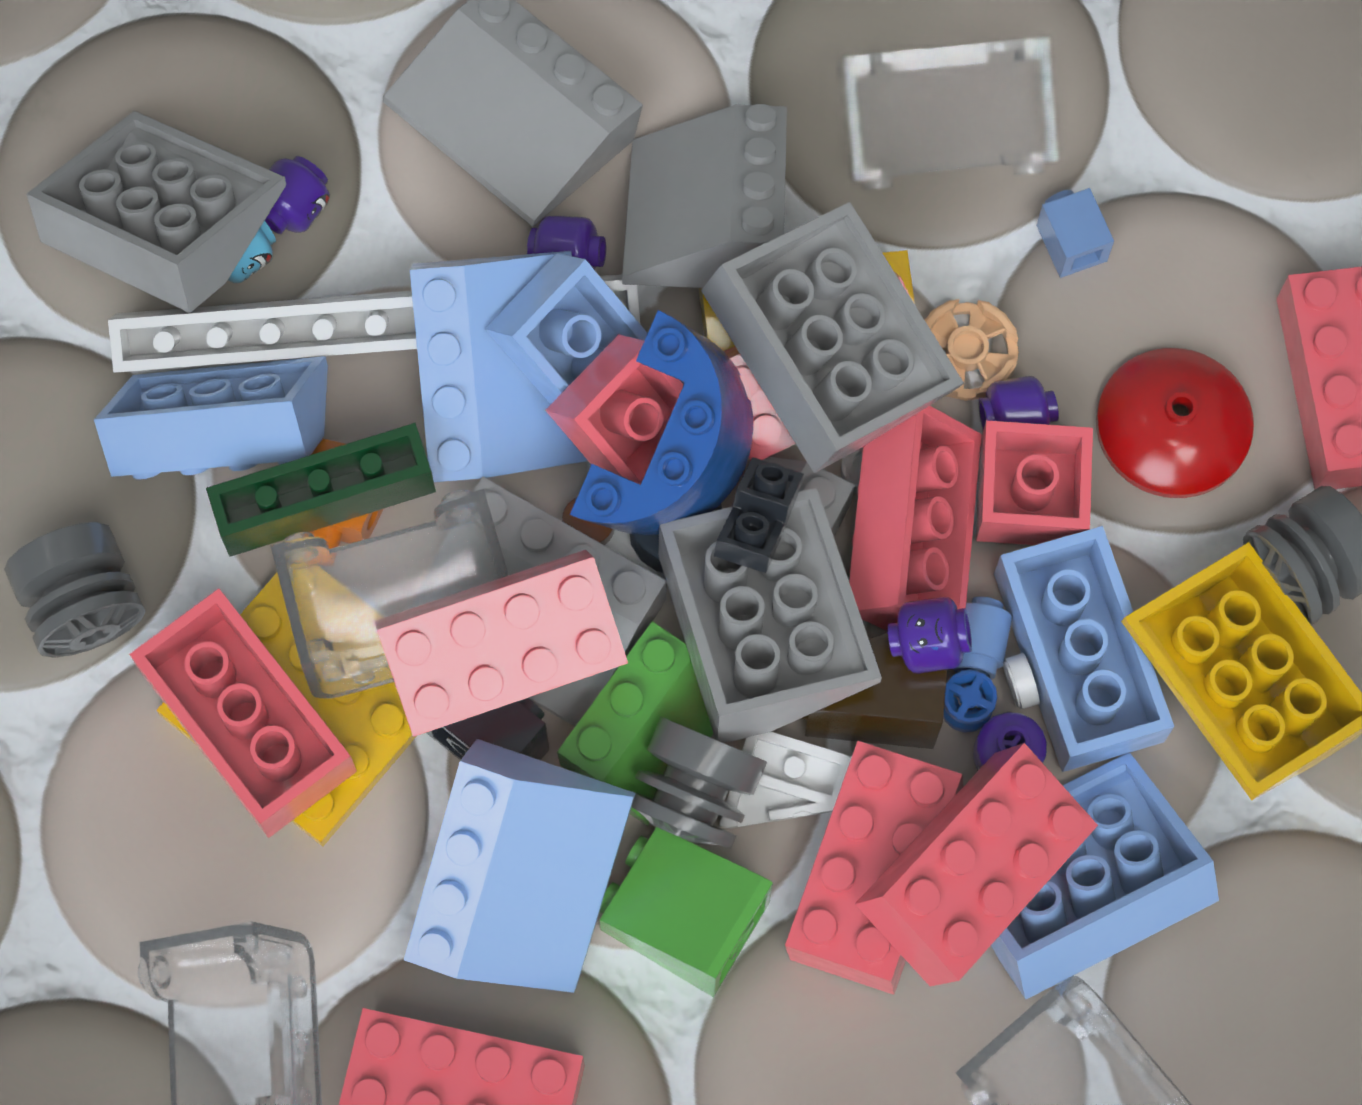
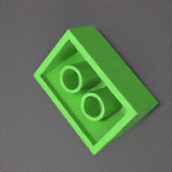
[557,621,714,826]

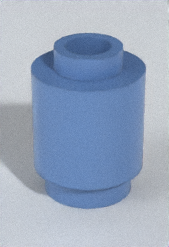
[953,597,1012,679]

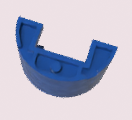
[570,310,753,535]

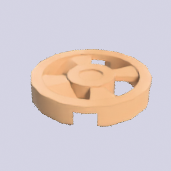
[925,299,1019,401]

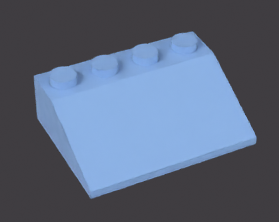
[410,251,588,482]
[404,739,636,993]
[991,753,1219,999]

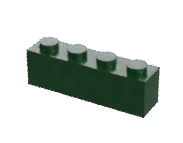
[206,423,436,557]

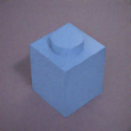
[1036,188,1114,278]

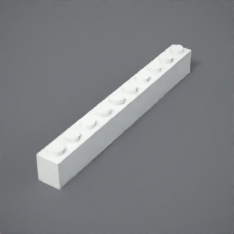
[108,274,640,372]

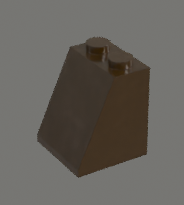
[800,632,947,749]

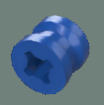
[943,670,997,733]

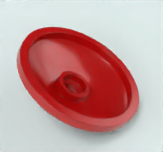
[1096,348,1254,498]

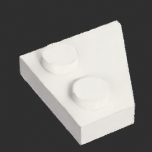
[719,732,852,829]

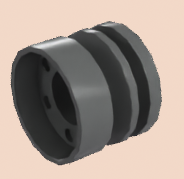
[1243,486,1362,625]
[4,522,146,658]
[629,717,767,849]

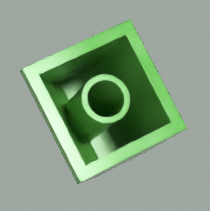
[599,827,773,997]

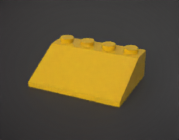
[1121,542,1362,801]

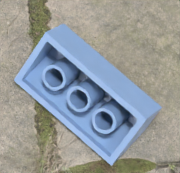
[94,356,328,480]

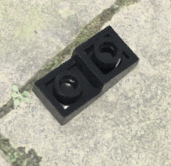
[714,457,804,573]

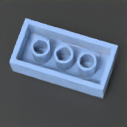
[485,253,648,404]
[994,526,1174,772]

